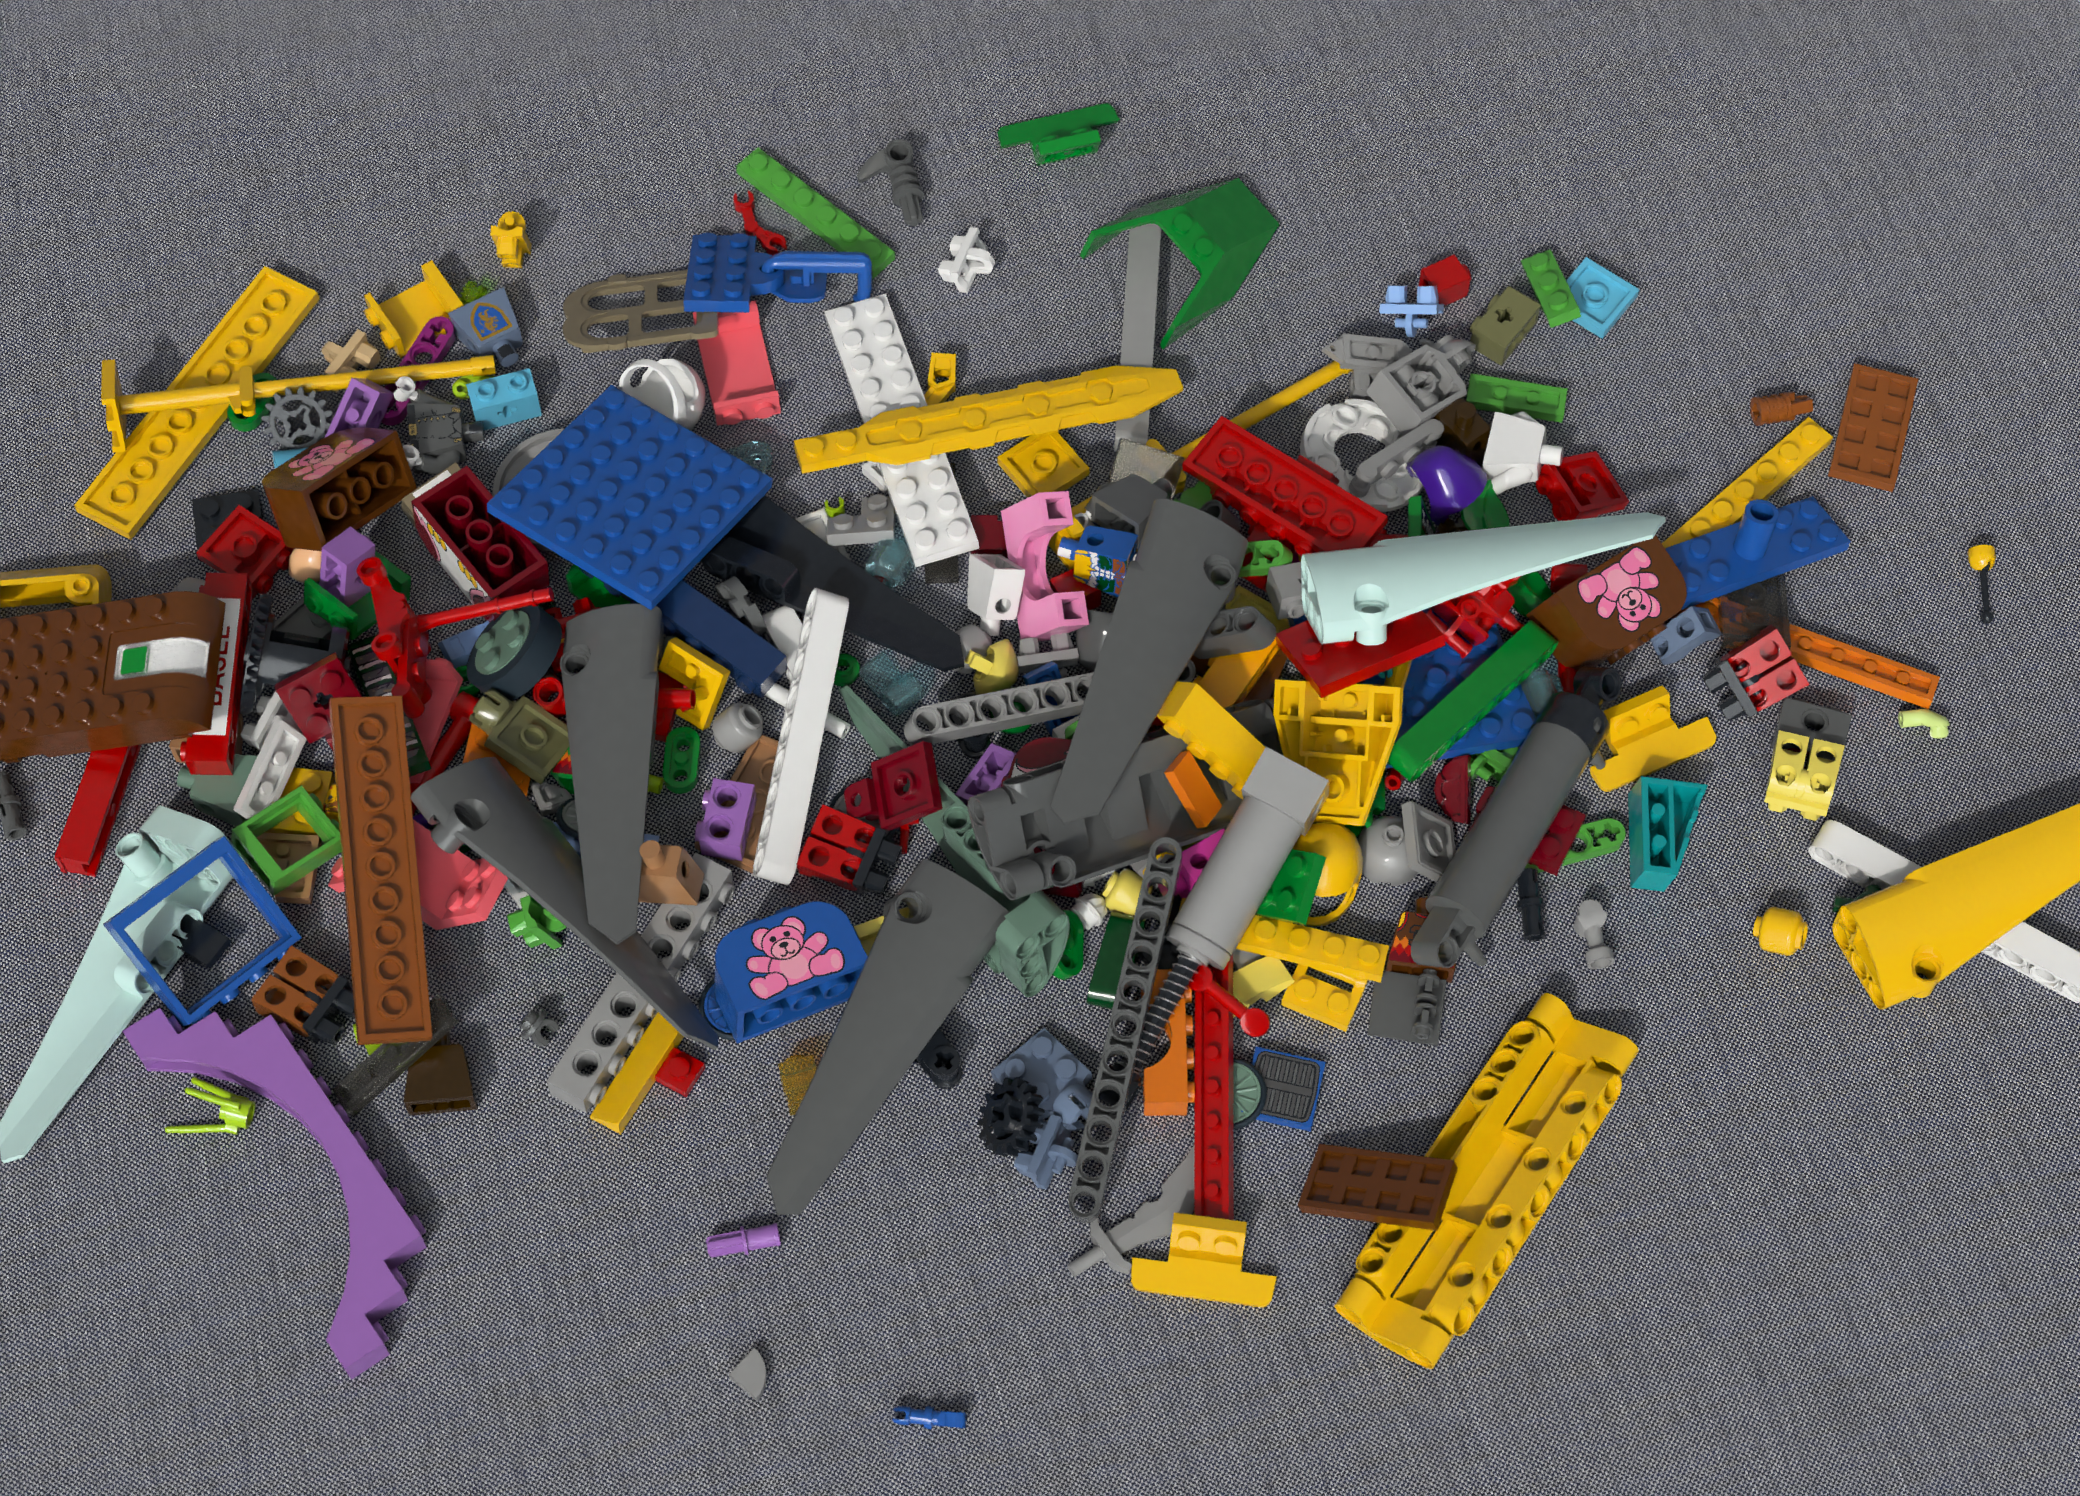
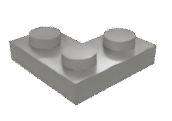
[827,494,896,546]

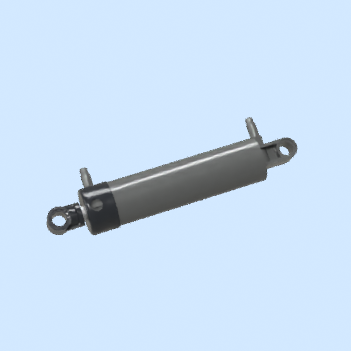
[1411,667,1622,968]

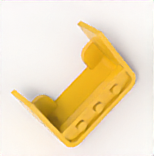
[0,564,112,608]

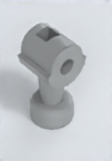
[1573,899,1615,970]

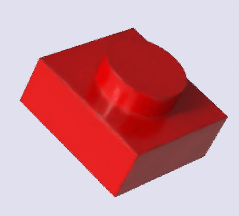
[655,1047,705,1098]

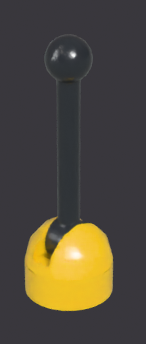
[1968,545,1996,624]

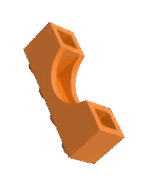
[1141,969,1195,1116]

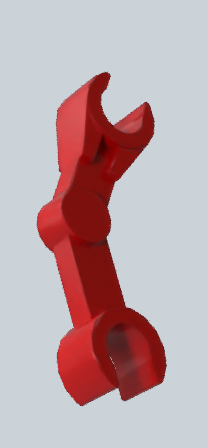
[733,191,787,255]

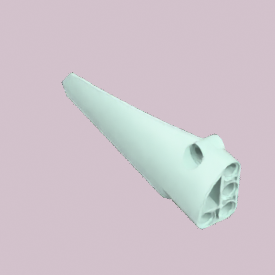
[1301,512,1666,645]

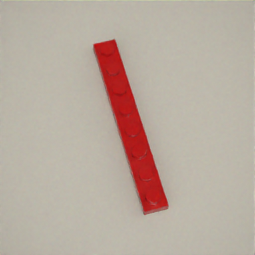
[1194,954,1234,1220]

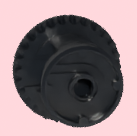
[240,593,351,715]

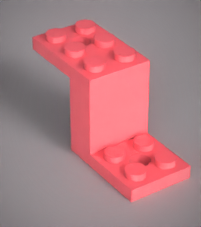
[328,819,508,930]

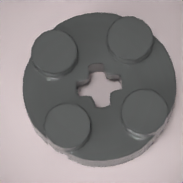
[715,576,767,637]

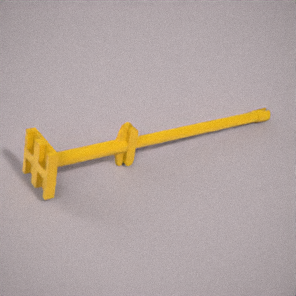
[101,355,496,453]
[1035,361,1353,570]

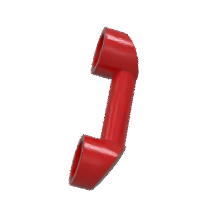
[1188,965,1271,1037]

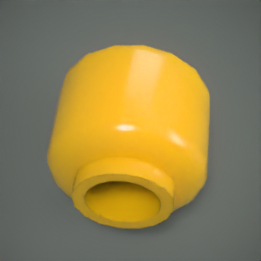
[1753,907,1808,956]

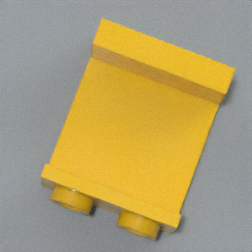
[364,260,464,358]

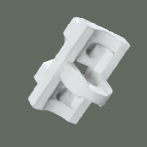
[938,227,995,293]

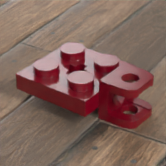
[274,652,363,750]
[844,741,943,830]
[1473,786,1586,876]

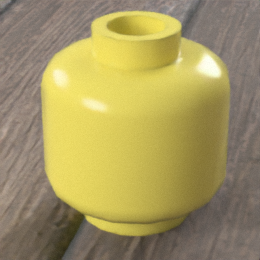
[1101,868,1153,916]

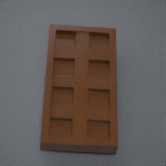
[1298,1144,1458,1231]

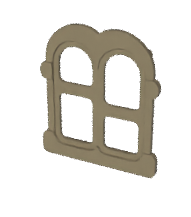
[562,270,719,353]

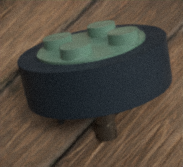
[467,605,562,701]

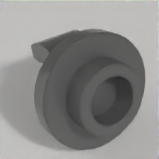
[519,1008,560,1047]

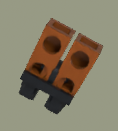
[251,945,355,1045]

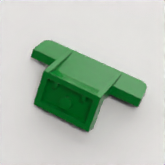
[997,104,1120,166]

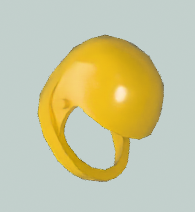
[1292,821,1363,927]

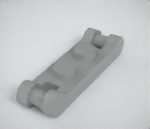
[1349,419,1444,497]

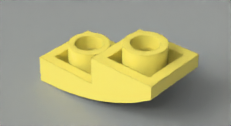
[1233,956,1295,1018]

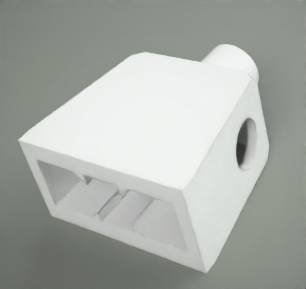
[967,554,1025,636]

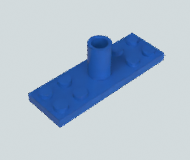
[1665,496,1851,610]

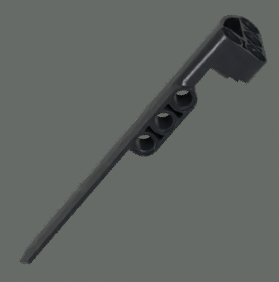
[699,495,964,672]

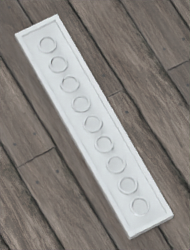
[824,294,979,567]

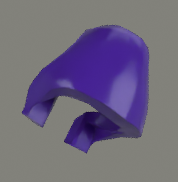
[1406,446,1487,525]

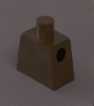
[1434,398,1491,468]
[404,1029,478,1116]

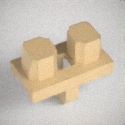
[321,330,380,393]

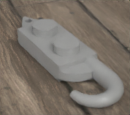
[1321,333,1435,370]

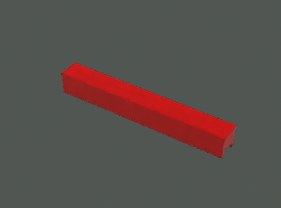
[54,744,142,877]

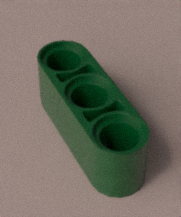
[1086,911,1146,1010]

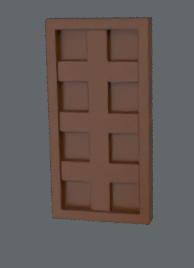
[1828,363,1918,492]

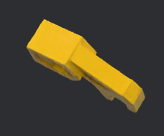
[924,353,956,406]

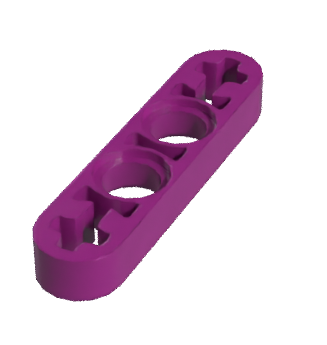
[381,316,456,426]

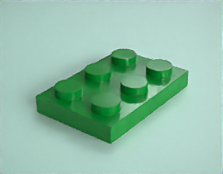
[1255,849,1326,925]

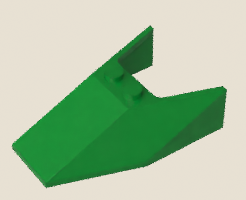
[1080,178,1279,350]

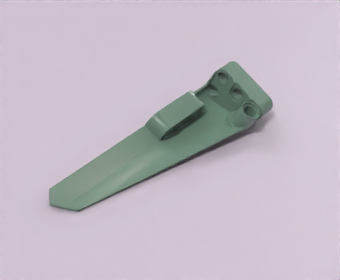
[838,685,1069,997]

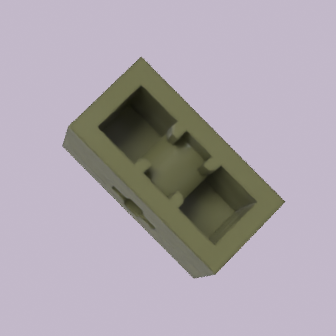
[1469,286,1541,366]

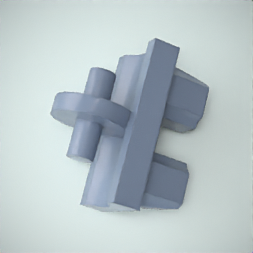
[1014,1115,1078,1190]

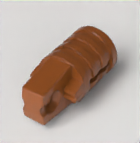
[1750,391,1813,426]

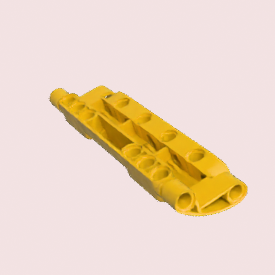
[1334,993,1639,1369]

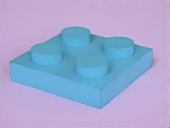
[1566,257,1640,339]

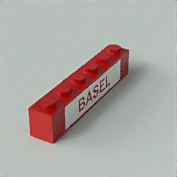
[180,572,253,775]

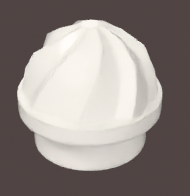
[1071,893,1108,930]

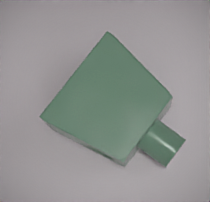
[177,754,257,826]

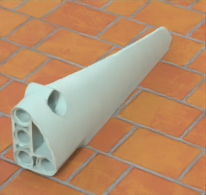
[0,805,245,1163]

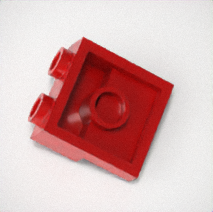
[1536,451,1629,521]
[196,505,294,599]

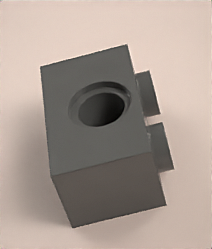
[1770,697,1852,761]

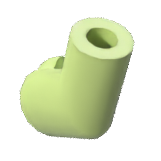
[1898,709,1950,738]

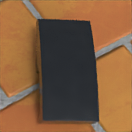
[172,914,232,969]

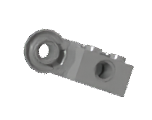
[1366,335,1476,436]

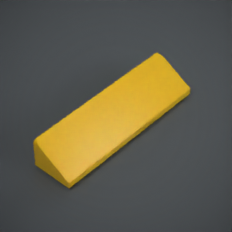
[590,1012,684,1135]

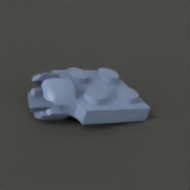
[991,1028,1093,1132]

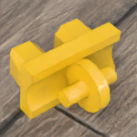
[490,211,532,268]

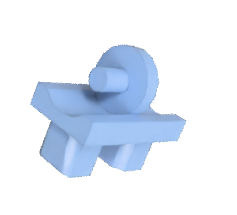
[1380,285,1444,337]

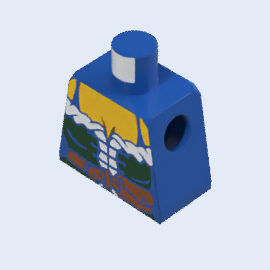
[1057,525,1138,598]

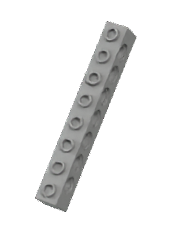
[546,852,735,1114]

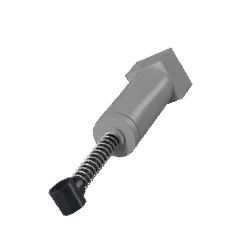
[1099,747,1329,1113]

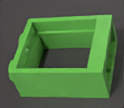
[231,785,341,896]

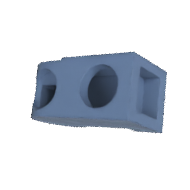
[1650,606,1722,665]

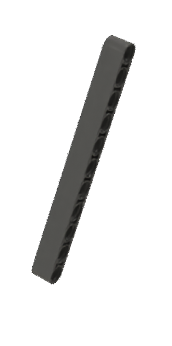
[1068,837,1182,1223]

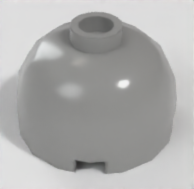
[1358,816,1418,886]

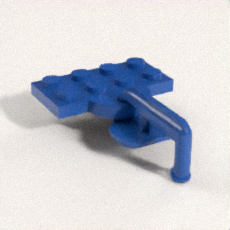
[683,233,872,313]

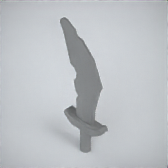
[1067,1146,1194,1277]

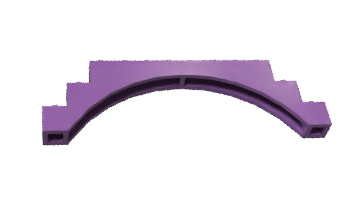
[123,1008,427,1380]

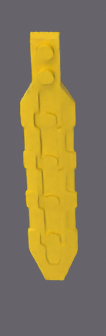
[794,366,1183,474]

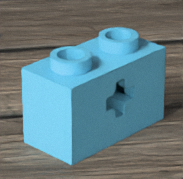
[466,368,542,430]

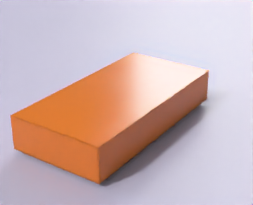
[1164,751,1222,829]

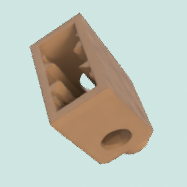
[639,840,704,905]

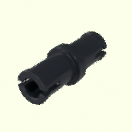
[1516,868,1546,942]

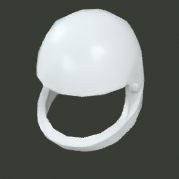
[618,359,705,431]

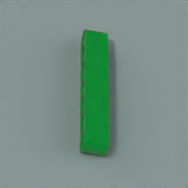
[1387,620,1559,783]

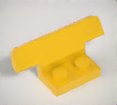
[1590,685,1716,792]
[1131,1212,1276,1308]

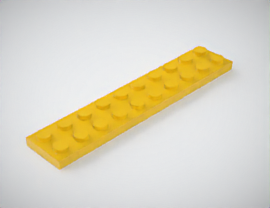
[74,266,320,540]

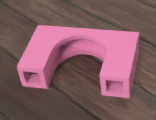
[1001,491,1089,641]

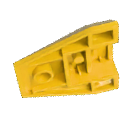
[1273,679,1403,826]

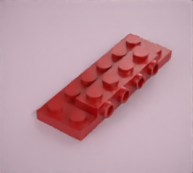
[1182,416,1388,556]

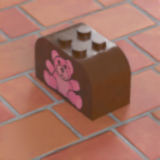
[262,427,417,552]
[1527,534,1687,671]

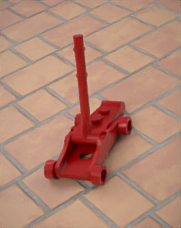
[356,557,554,719]

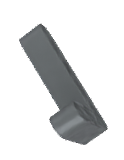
[1193,500,1276,659]

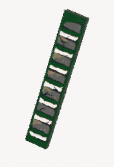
[348,634,432,777]

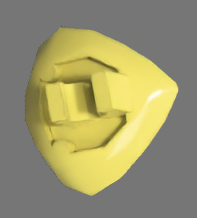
[964,639,1019,695]

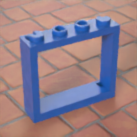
[103,836,302,1026]

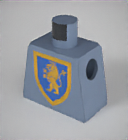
[448,287,523,367]

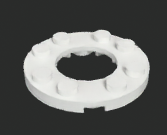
[1300,399,1423,512]

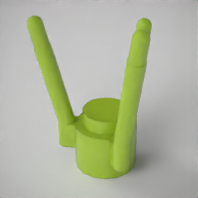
[165,1077,255,1135]

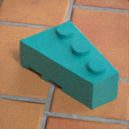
[1628,776,1708,892]

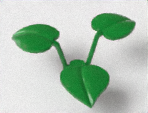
[1461,480,1553,618]

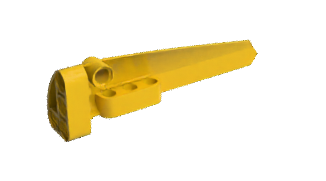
[1832,803,2080,1010]

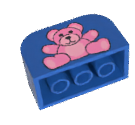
[714,901,868,1044]

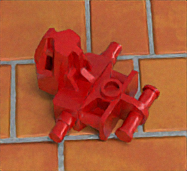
[1425,576,1524,659]

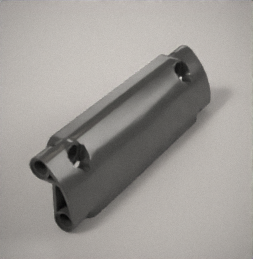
[968,697,1283,900]

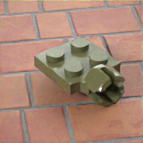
[469,689,569,784]

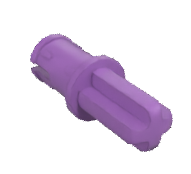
[706,1223,781,1258]

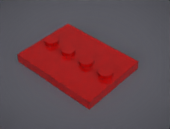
[1276,611,1446,698]

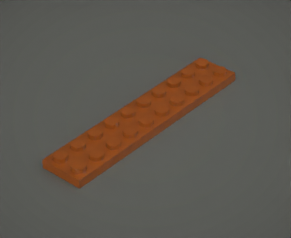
[329,696,432,1045]

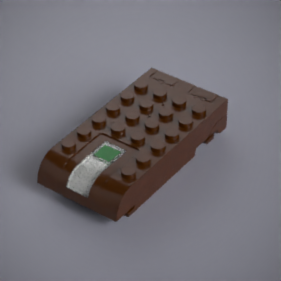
[0,591,226,764]

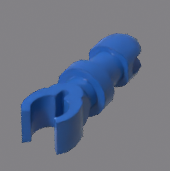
[892,1406,966,1429]

